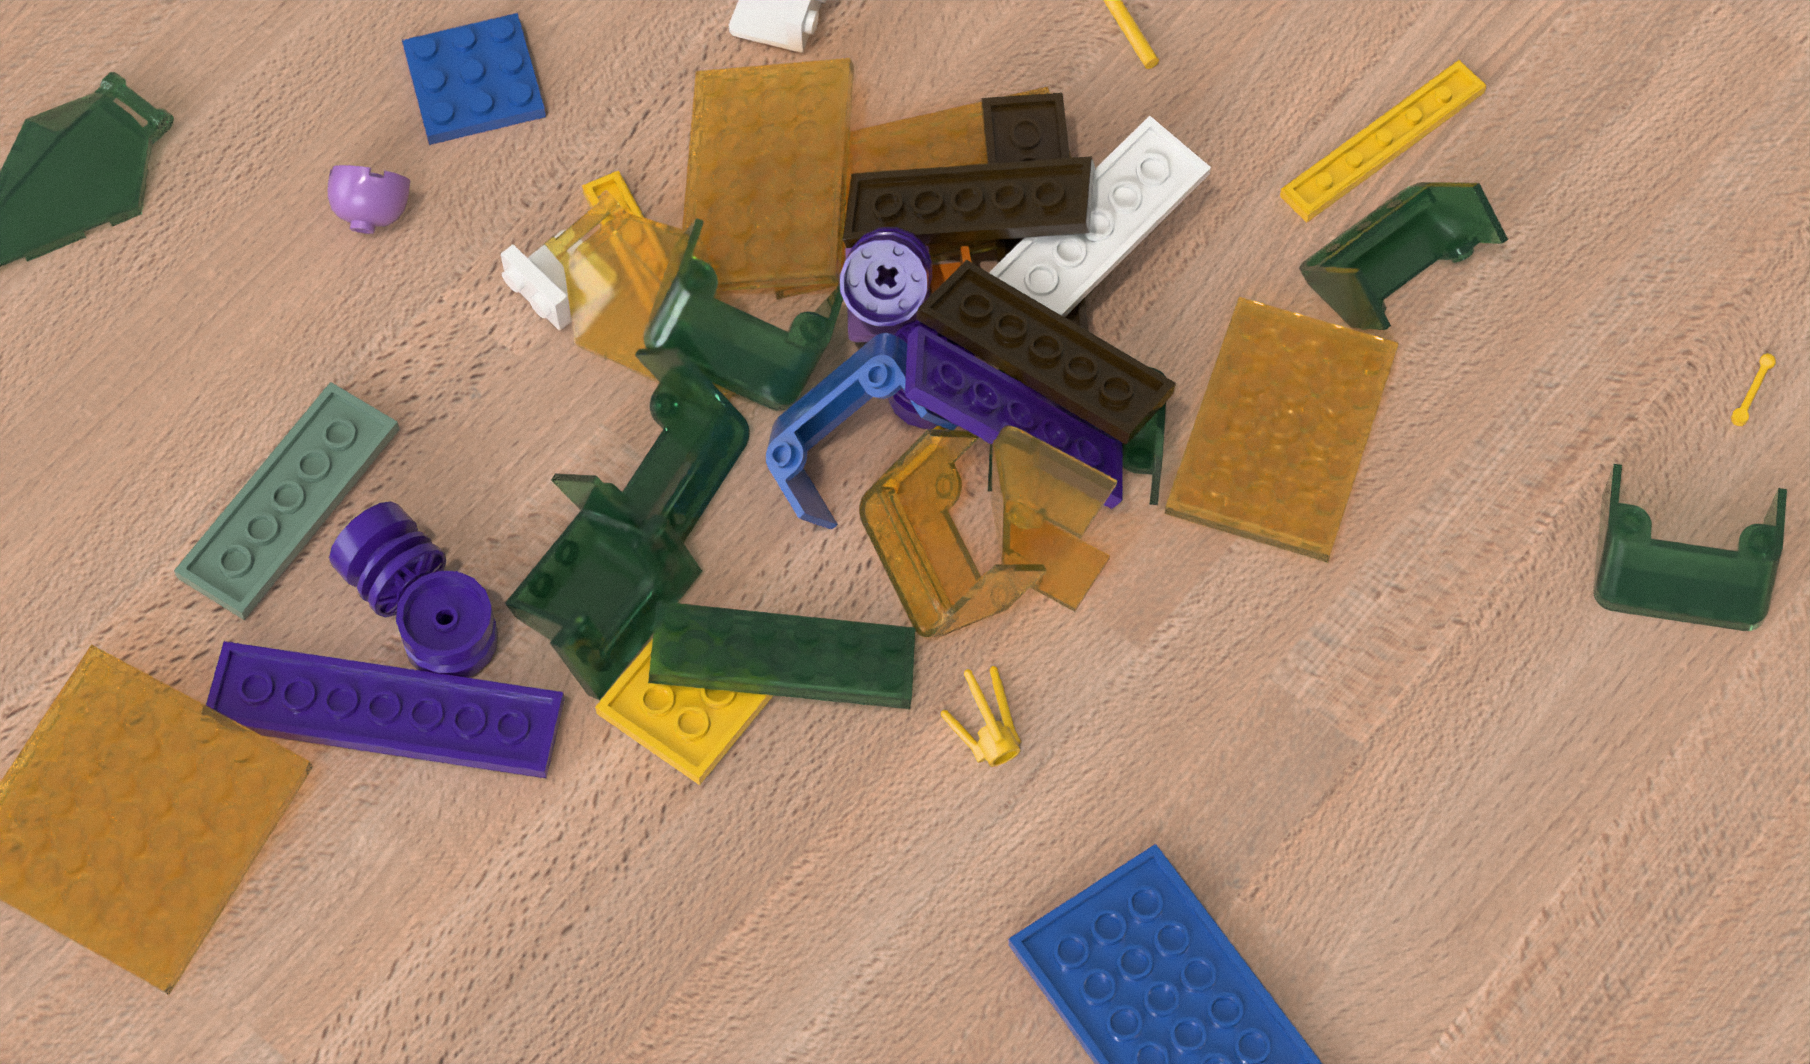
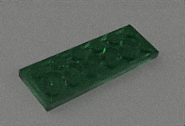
[648,601,916,709]

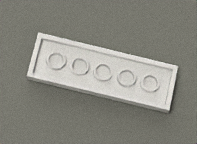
[989,116,1211,317]

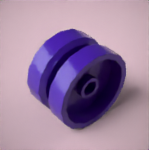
[396,571,498,678]

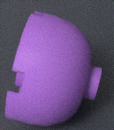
[328,165,410,234]

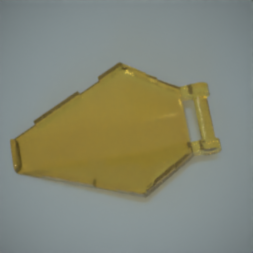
[544,190,747,409]

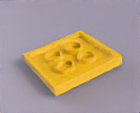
[595,611,780,785]

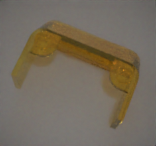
[991,426,1117,612]
[859,429,1047,637]

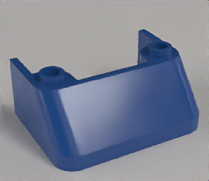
[766,333,958,530]

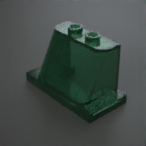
[505,508,702,700]

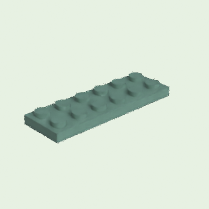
[174,382,400,620]

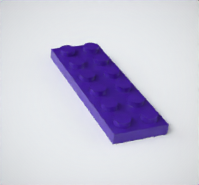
[905,326,1123,509]

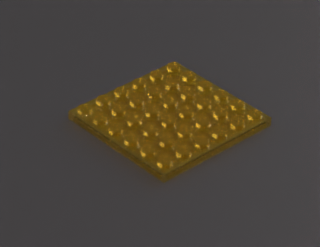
[0,644,313,995]

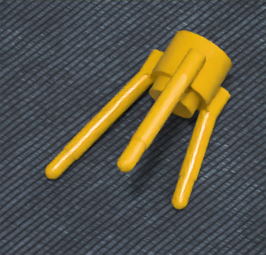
[941,666,1022,767]

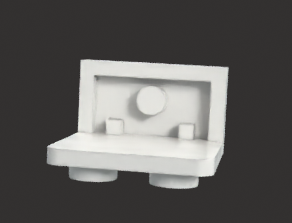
[729,0,827,53]
[500,230,618,331]

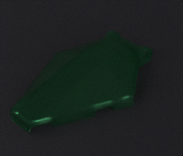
[0,72,174,267]

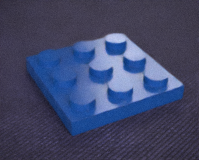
[402,13,546,145]

